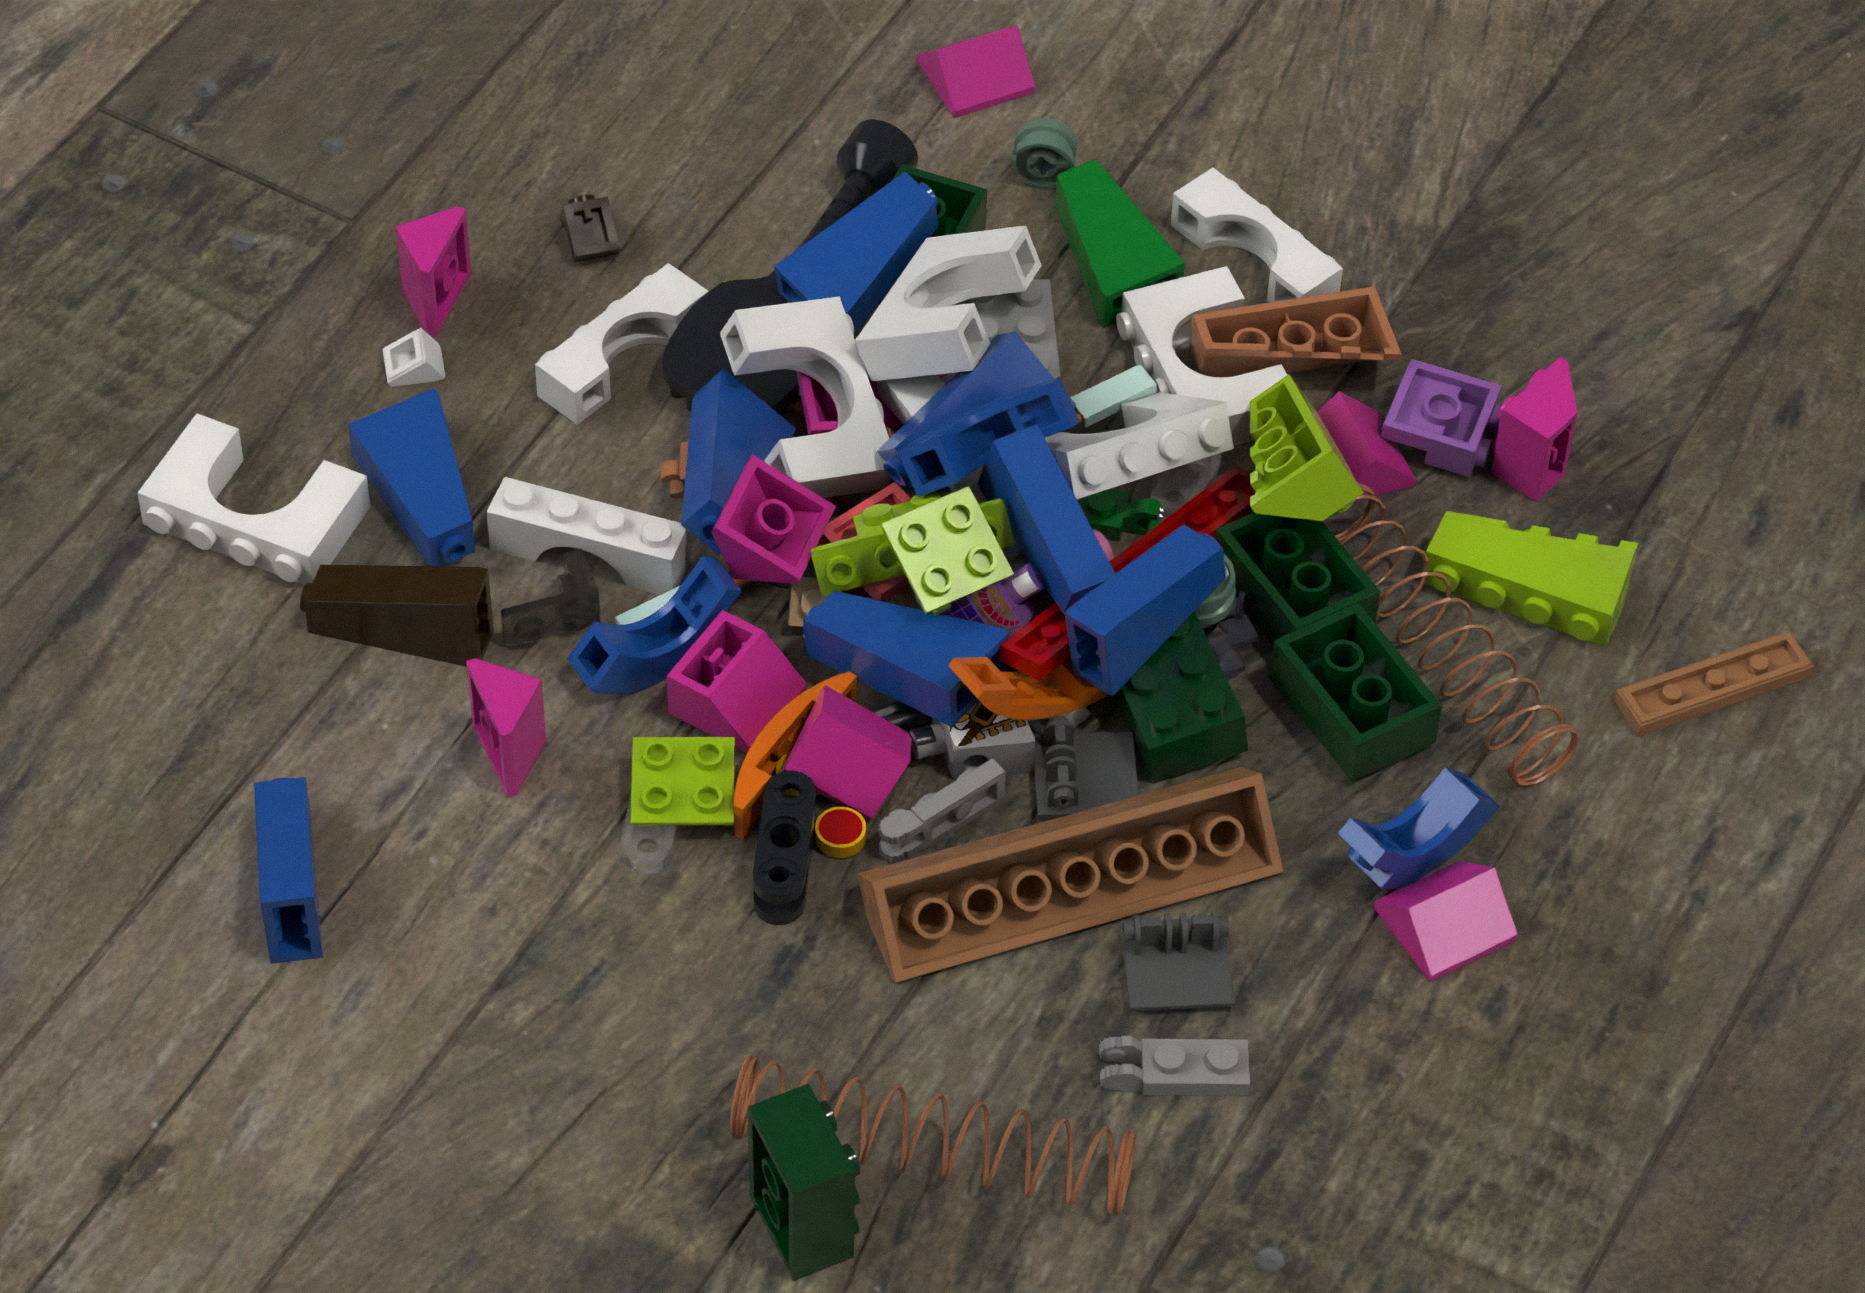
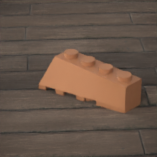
[1189,286,1402,377]

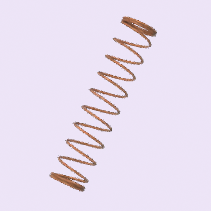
[1335,484,1579,786]
[730,1055,1136,1216]

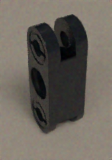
[753,770,816,925]

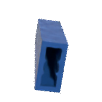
[774,171,938,334]
[877,331,1076,488]
[681,368,796,555]
[348,388,475,566]
[977,424,1115,614]
[1064,524,1226,697]
[803,591,1011,727]
[254,777,323,964]

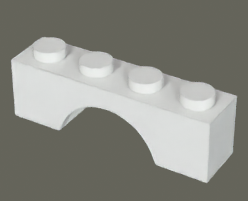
[1171,167,1343,302]
[535,263,709,425]
[486,477,690,595]

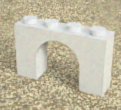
[855,225,1042,381]
[1116,266,1287,446]
[720,296,891,498]
[1045,392,1234,499]
[137,413,370,585]

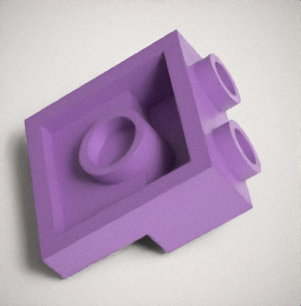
[1381,359,1502,477]

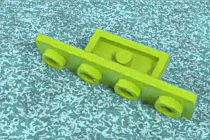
[810,491,1014,595]

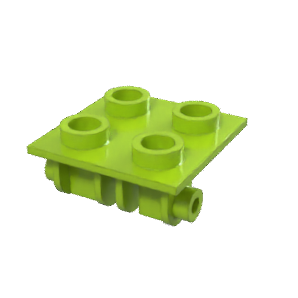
[880,486,1014,615]
[631,737,735,826]

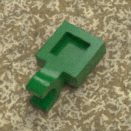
[1078,489,1161,541]

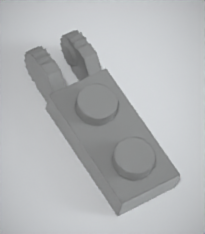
[878,758,1005,864]
[1099,1036,1250,1096]

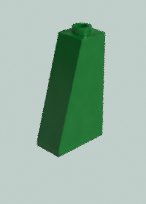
[1055,159,1185,328]

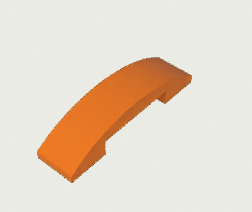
[948,657,1109,720]
[734,671,857,840]

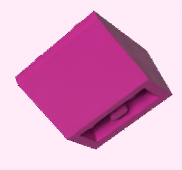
[1491,357,1578,502]
[666,610,807,754]

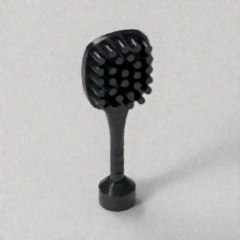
[662,119,918,416]

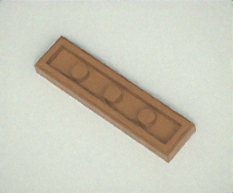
[1614,631,1814,737]

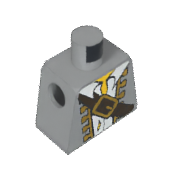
[909,701,1035,779]

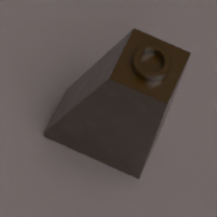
[300,565,494,667]

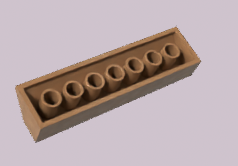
[857,767,1284,982]

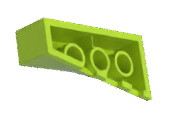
[1250,374,1364,521]
[1423,511,1639,647]

